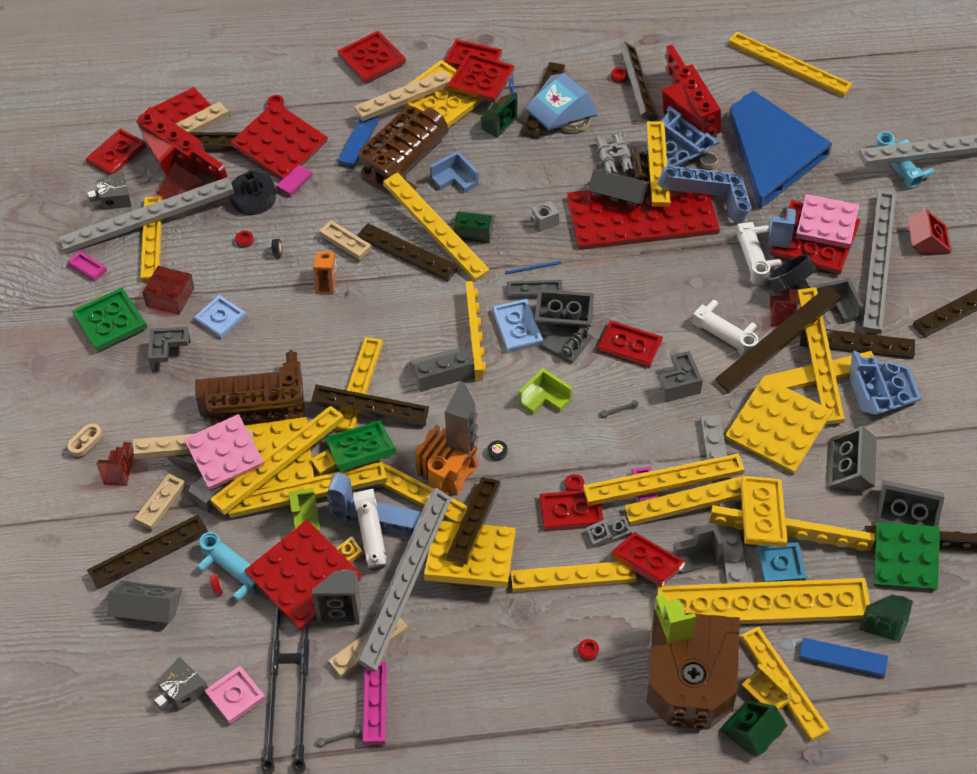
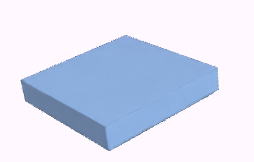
[194,295,247,339]

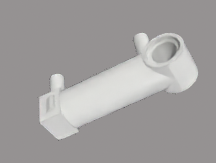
[736,222,781,286]
[692,300,758,356]
[353,489,387,569]

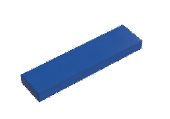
[338,116,379,168]
[799,637,888,678]

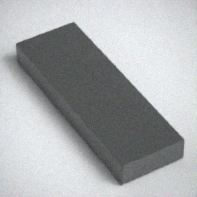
[507,280,562,300]

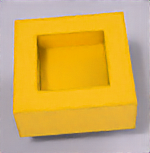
[310,450,338,476]

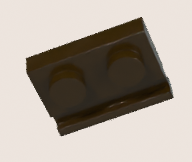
[632,149,650,182]

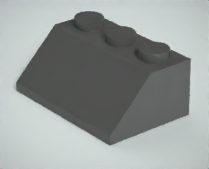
[588,169,650,206]
[535,289,594,327]
[409,346,475,392]
[445,381,479,454]
[828,426,877,492]
[875,480,945,527]
[312,569,361,624]
[107,580,182,625]

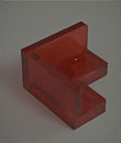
[155,161,205,199]
[770,287,798,327]
[96,442,134,486]

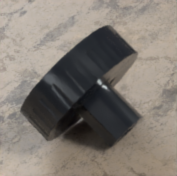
[230,170,276,215]
[767,254,817,299]

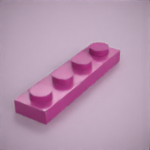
[363,662,387,745]

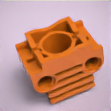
[415,424,478,495]

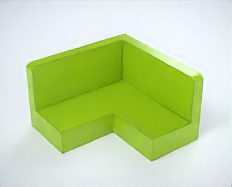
[518,368,573,415]
[289,488,320,530]
[655,594,696,644]

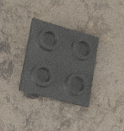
[542,324,593,362]

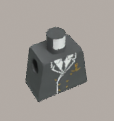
[88,171,132,209]
[154,657,208,710]

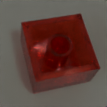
[142,266,195,315]

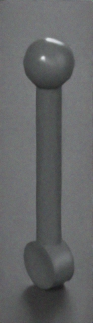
[600,400,639,418]
[316,728,361,748]

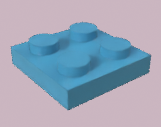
[757,542,806,582]

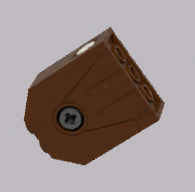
[646,609,740,730]

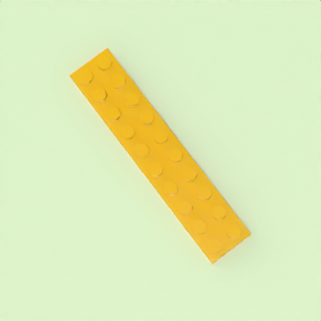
[657,578,872,624]

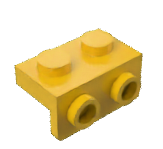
[742,663,792,711]

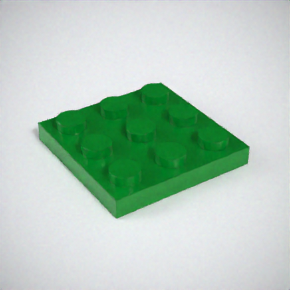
[72,287,147,352]
[325,420,397,472]
[874,522,940,590]

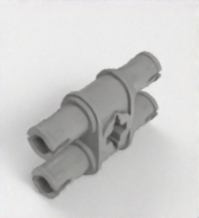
[595,131,635,176]

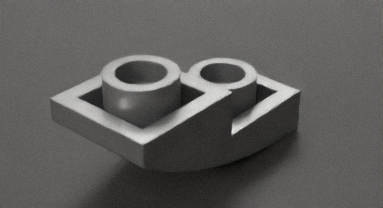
[167,454,201,475]
[586,516,632,546]

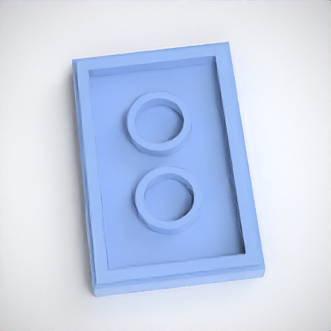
[492,299,543,353]

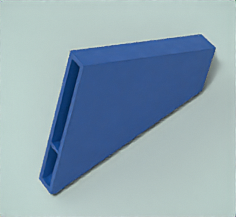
[729,90,832,209]

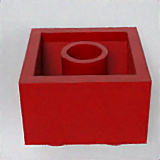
[908,208,952,254]

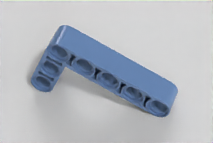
[657,166,751,223]
[327,473,422,537]

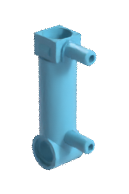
[875,132,935,189]
[197,532,259,601]

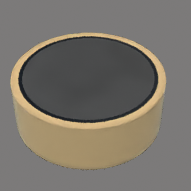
[700,152,718,169]

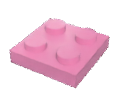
[205,666,265,724]

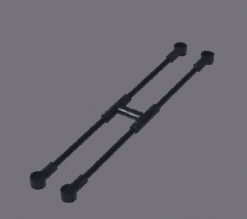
[261,606,310,774]

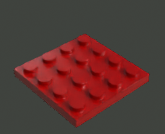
[231,101,328,180]
[770,200,861,275]
[244,519,362,631]

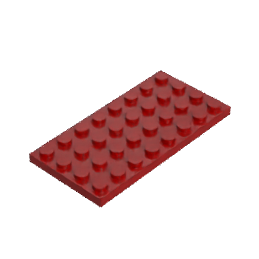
[567,186,720,250]

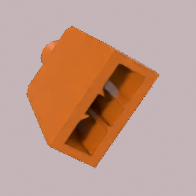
[313,251,337,294]

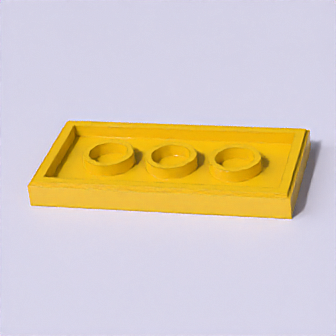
[740,476,788,547]

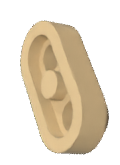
[68,424,102,457]

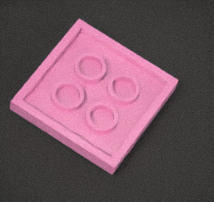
[796,194,859,249]
[184,414,264,490]

